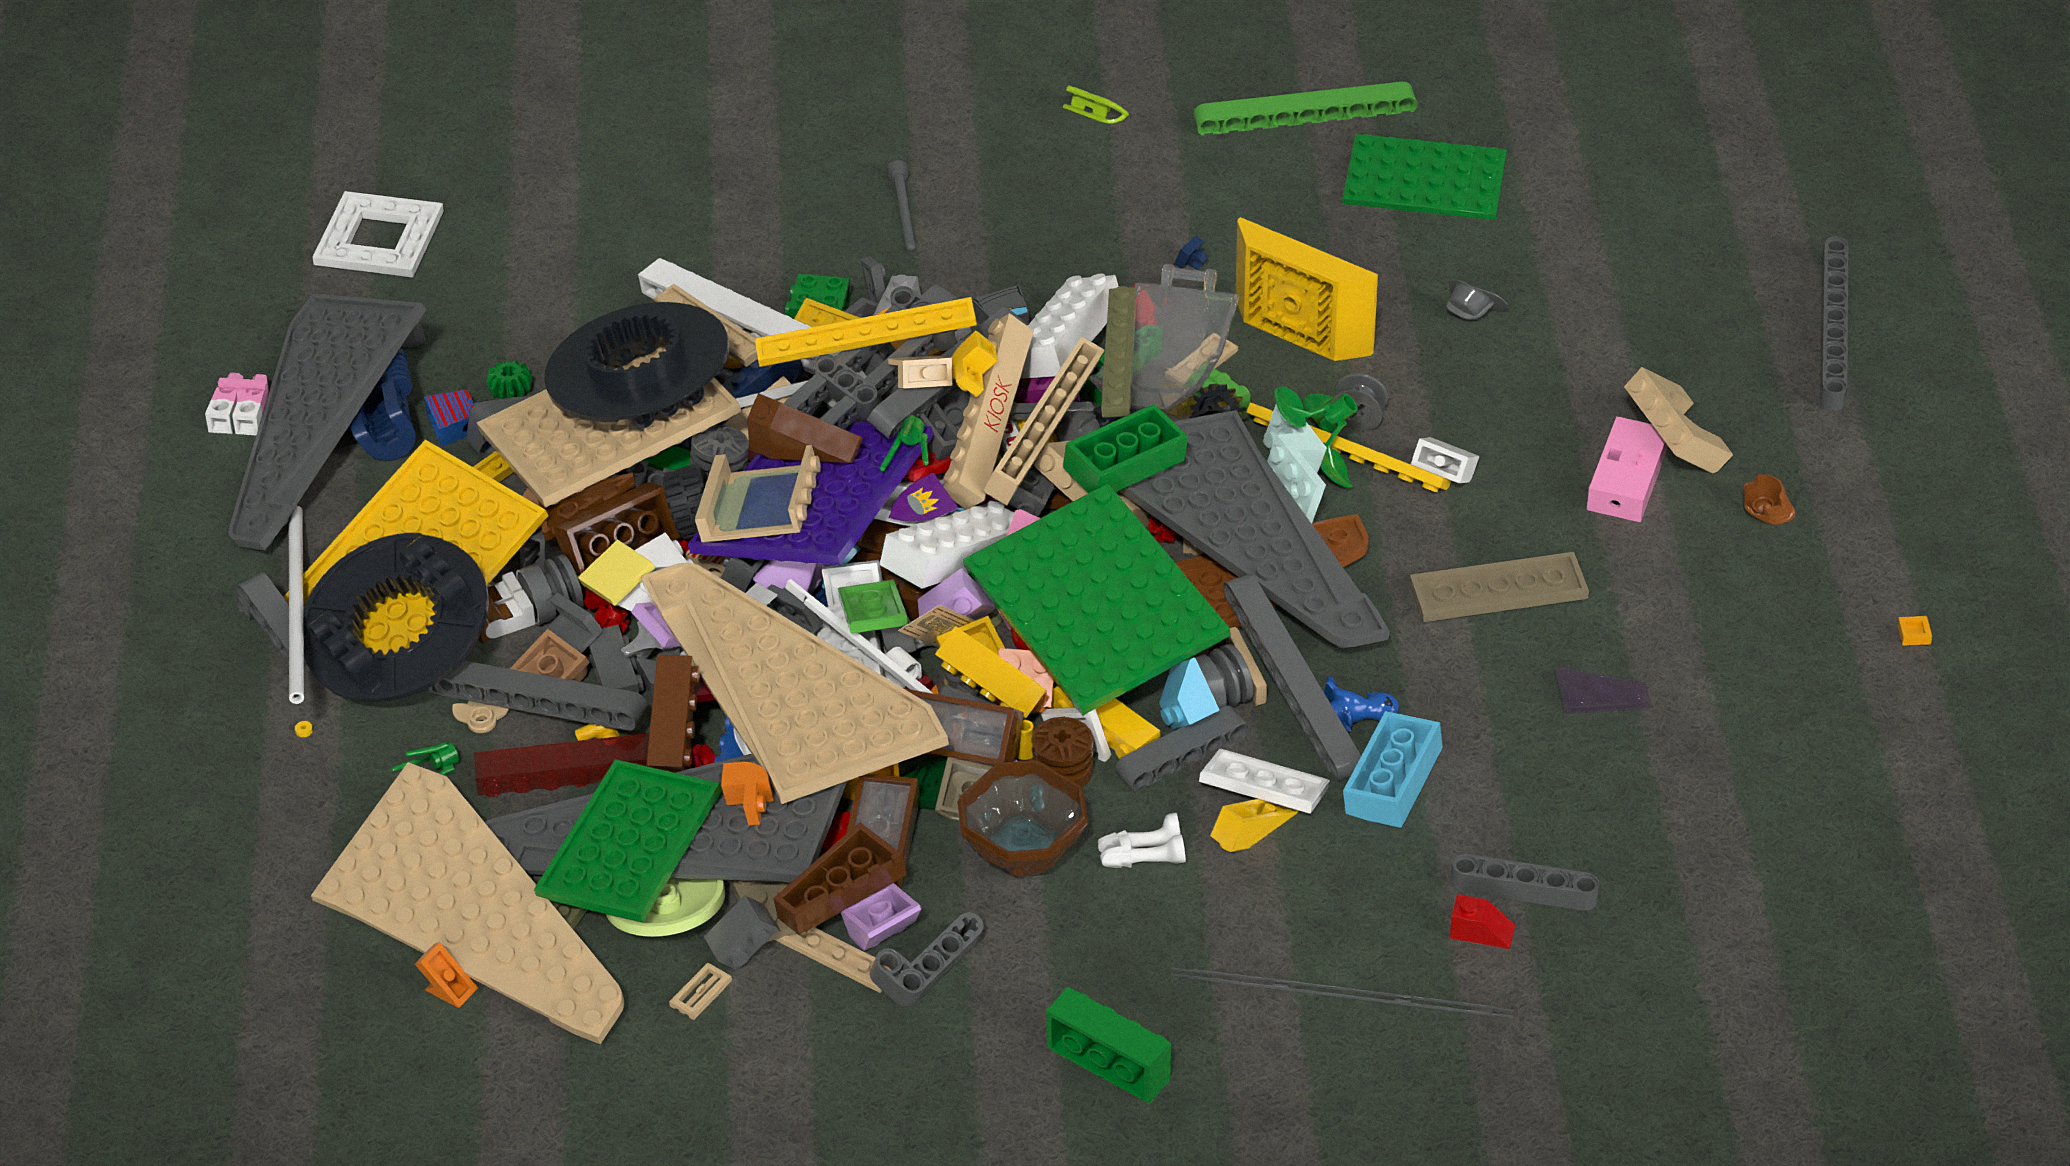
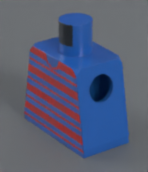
[424,390,489,447]

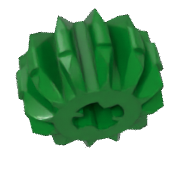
[486,360,533,399]

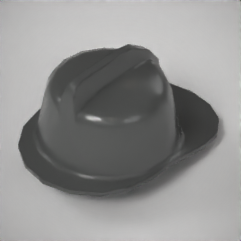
[1447,279,1508,320]
[1055,410,1100,442]

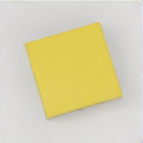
[577,540,655,606]

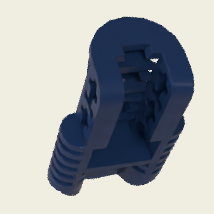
[350,348,415,461]

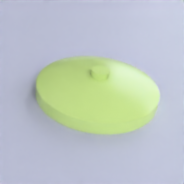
[606,878,725,937]

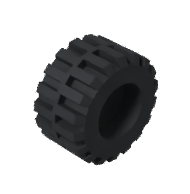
[663,463,708,540]

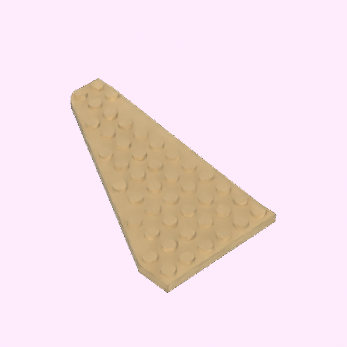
[641,563,949,804]
[311,762,624,1044]

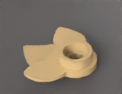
[452,701,510,733]

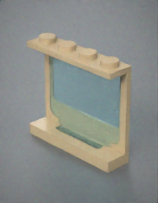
[695,445,821,542]

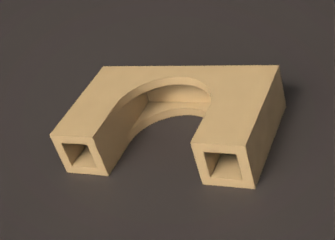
[1624,367,1733,473]
[1034,441,1152,527]

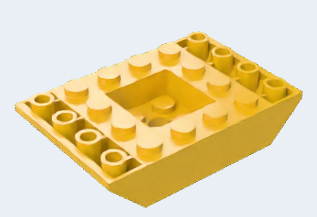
[1235,217,1378,361]

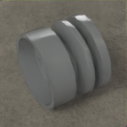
[690,425,749,478]
[516,554,584,625]
[1189,644,1253,709]

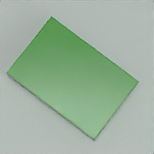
[838,580,908,634]

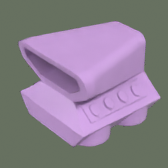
[753,559,831,595]

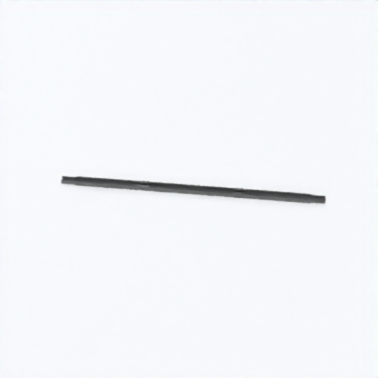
[1171,968,1514,1018]

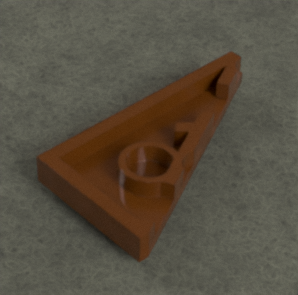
[538,472,636,541]

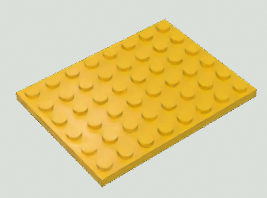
[283,440,548,655]

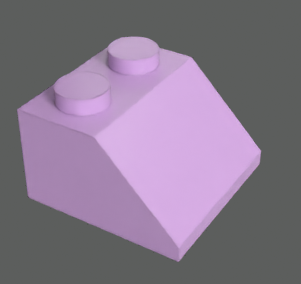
[918,568,996,621]
[841,883,921,951]

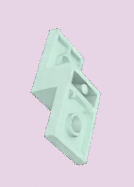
[1263,404,1327,524]

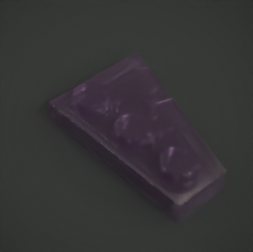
[1554,667,1650,714]

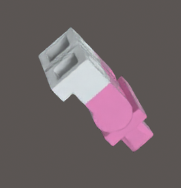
[205,373,269,435]

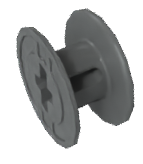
[1330,373,1388,431]

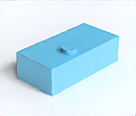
[1343,711,1443,828]

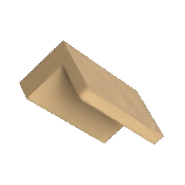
[888,356,952,388]

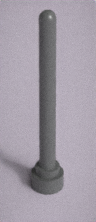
[887,160,916,252]

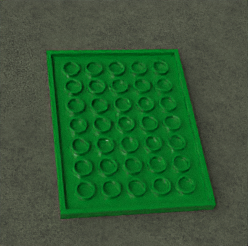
[963,483,1231,716]

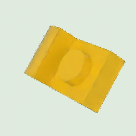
[951,331,998,397]

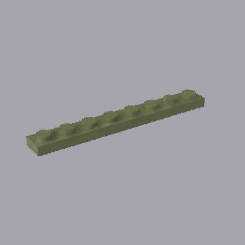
[1101,286,1136,417]

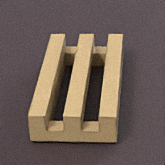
[669,963,732,1020]

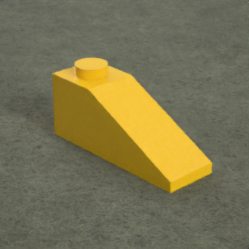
[1210,799,1299,852]

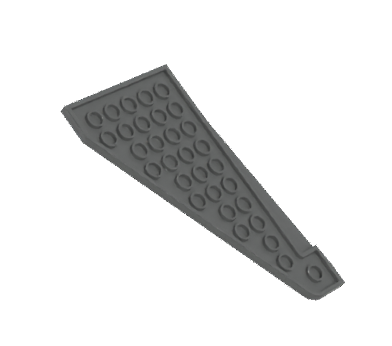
[228,294,426,550]
[1119,410,1390,648]
[485,754,847,882]

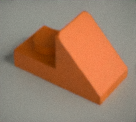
[415,942,478,1008]

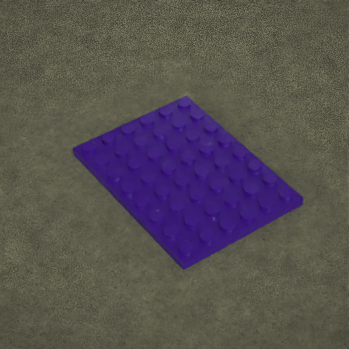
[688,421,933,566]

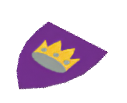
[889,473,958,522]

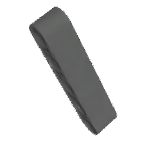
[1115,706,1250,792]
[1451,854,1600,911]

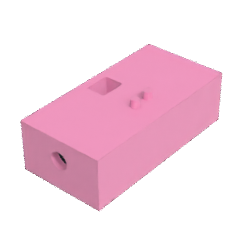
[1587,416,1668,522]

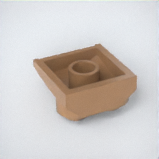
[510,629,590,682]

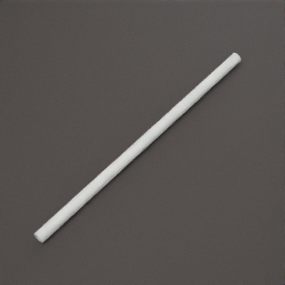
[289,505,304,704]

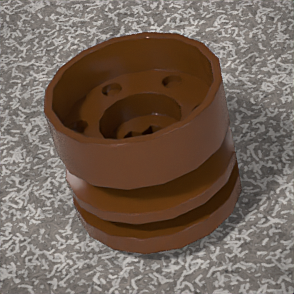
[1031,716,1093,788]

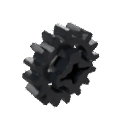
[1189,384,1246,421]

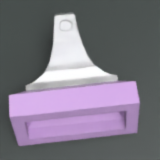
[621,602,680,660]

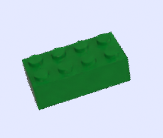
[1063,404,1188,493]
[1046,987,1171,1104]

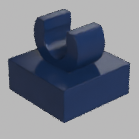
[1174,236,1208,270]

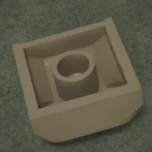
[935,757,993,824]

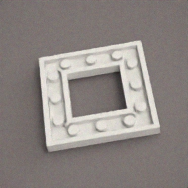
[313,191,444,277]

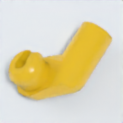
[575,724,619,747]

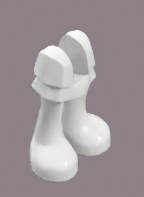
[1098,813,1186,868]

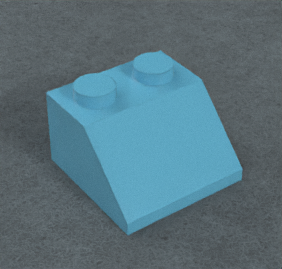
[1159,657,1219,729]

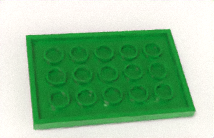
[1342,134,1507,220]
[534,759,722,923]

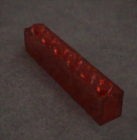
[474,733,649,797]

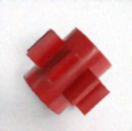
[1148,515,1180,543]
[594,603,630,635]

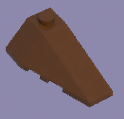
[747,393,863,464]

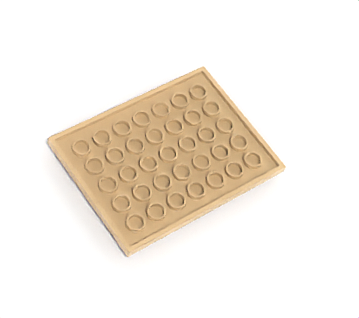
[477,338,742,507]

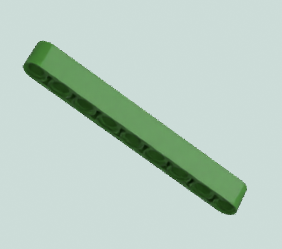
[1193,82,1417,136]

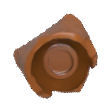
[1743,474,1795,525]

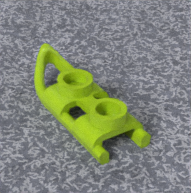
[1063,85,1129,124]

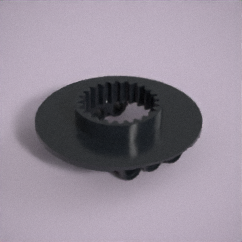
[544,302,729,429]
[303,533,489,702]

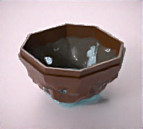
[957,760,1088,877]

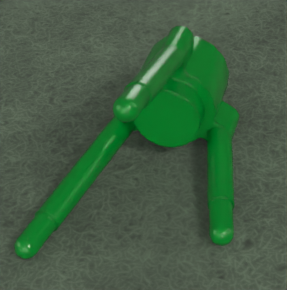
[879,415,929,472]
[391,742,459,776]

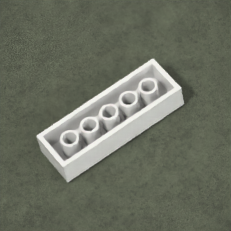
[1020,274,1119,379]
[880,501,1015,588]

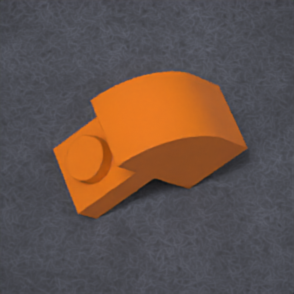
[721,762,774,826]

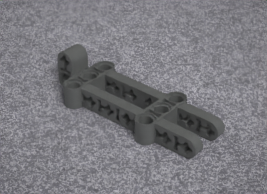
[784,284,959,429]

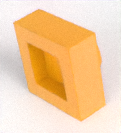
[1897,616,1932,646]

